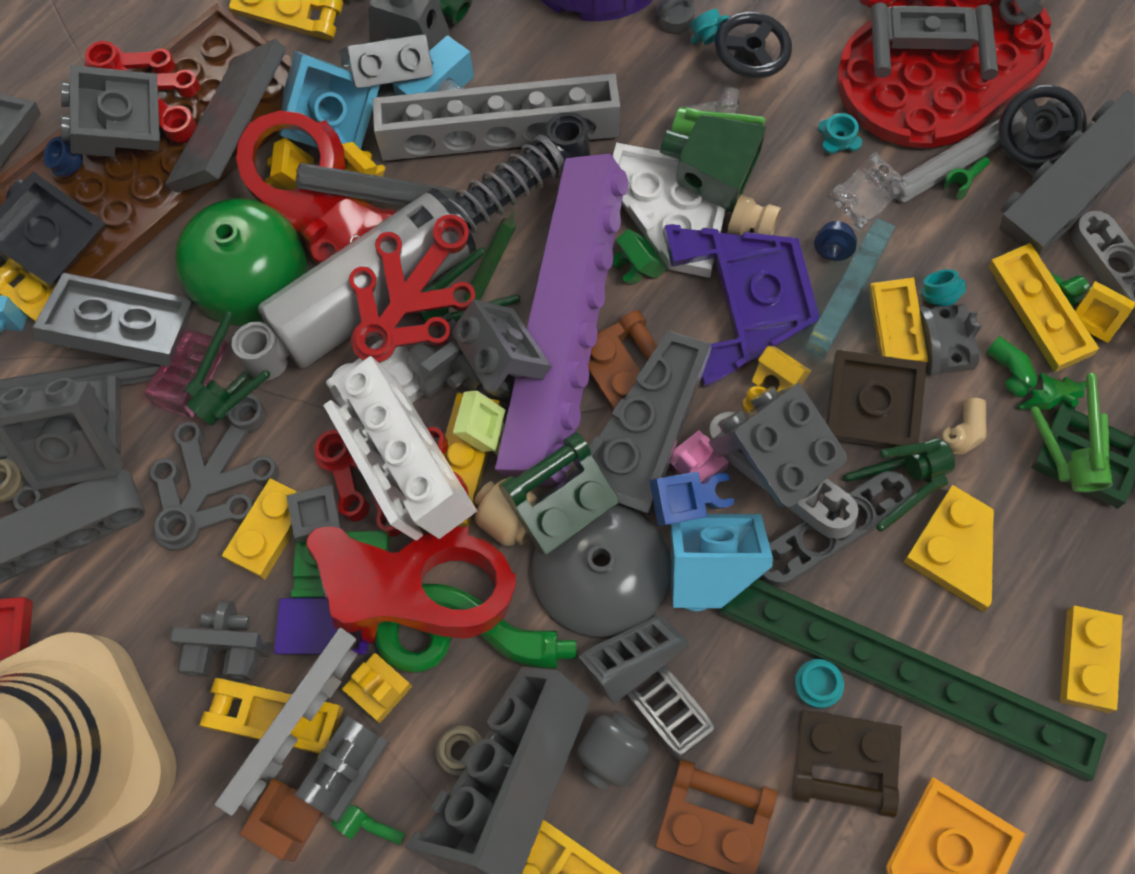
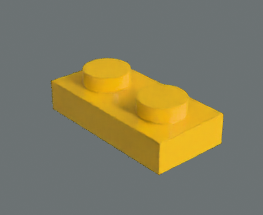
[221,478,298,580]
[1060,605,1123,714]

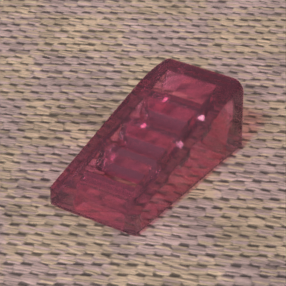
[144,329,228,418]

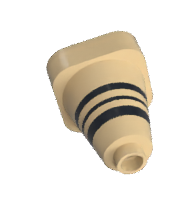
[0,632,177,874]

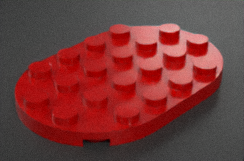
[837,0,1054,148]

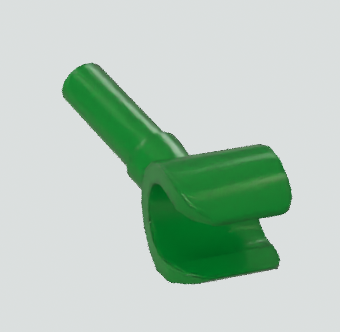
[944,157,990,199]
[1049,271,1090,305]
[332,805,405,846]

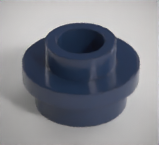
[43,136,83,178]
[814,221,857,261]

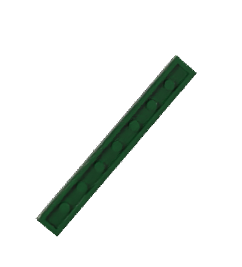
[719,579,1107,782]

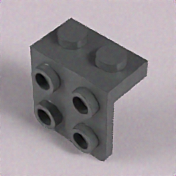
[709,382,847,508]

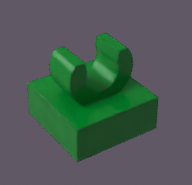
[612,229,668,285]

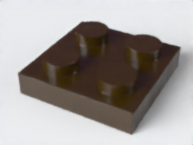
[826,350,927,448]

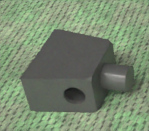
[368,0,451,51]

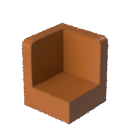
[239,778,323,862]

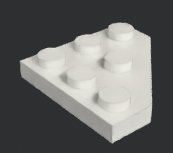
[613,142,726,278]

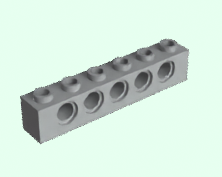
[373,73,620,161]

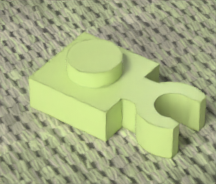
[453,390,506,456]

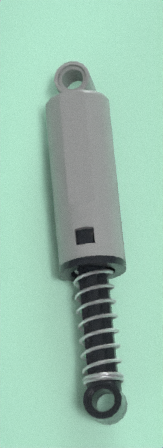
[231,112,590,381]

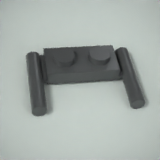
[871,3,998,80]

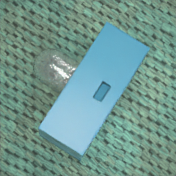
[392,35,474,96]

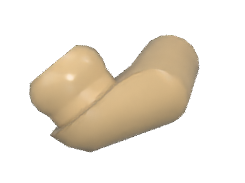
[941,398,987,455]

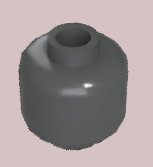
[577,711,651,790]

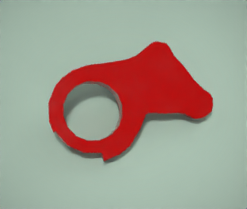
[236,110,397,266]
[306,526,516,643]

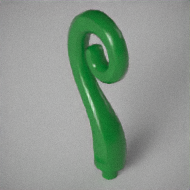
[375,584,577,673]

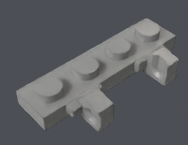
[214,628,358,816]

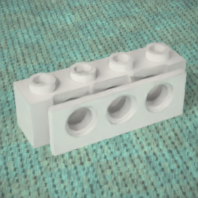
[324,356,477,541]

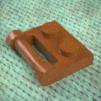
[588,310,658,412]
[655,758,778,874]

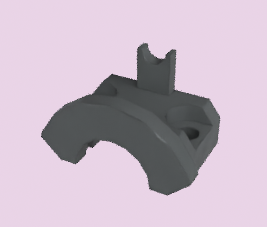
[919,304,982,376]

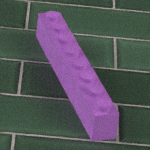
[495,153,628,487]

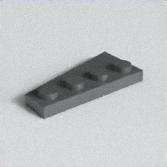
[568,331,712,515]

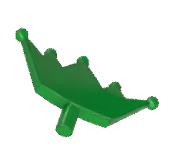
[1017,373,1087,410]

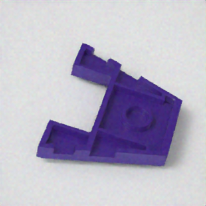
[663,224,820,388]

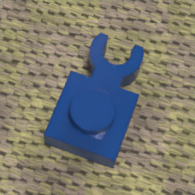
[649,471,734,526]

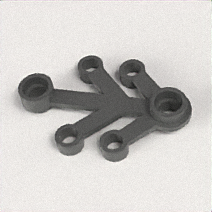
[150,394,279,551]

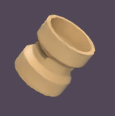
[727,195,781,235]

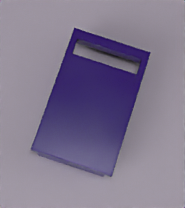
[274,598,369,655]

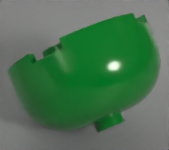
[175,198,308,326]

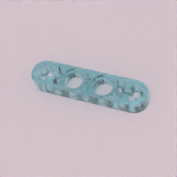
[805,217,896,359]

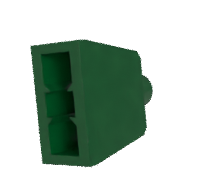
[660,115,766,212]

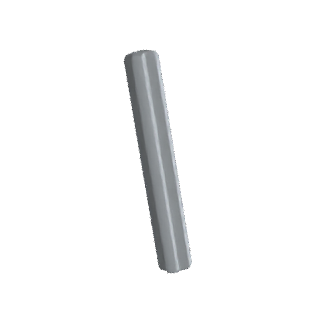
[891,110,1027,202]

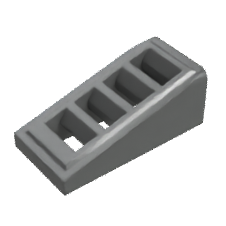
[578,614,690,705]
[626,665,717,762]

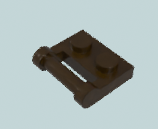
[792,710,902,818]

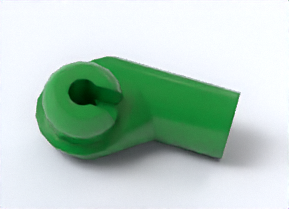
[986,336,1038,397]

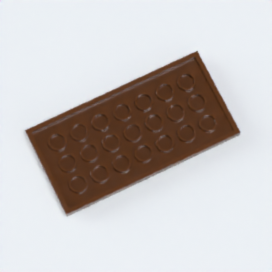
[0,2,292,281]

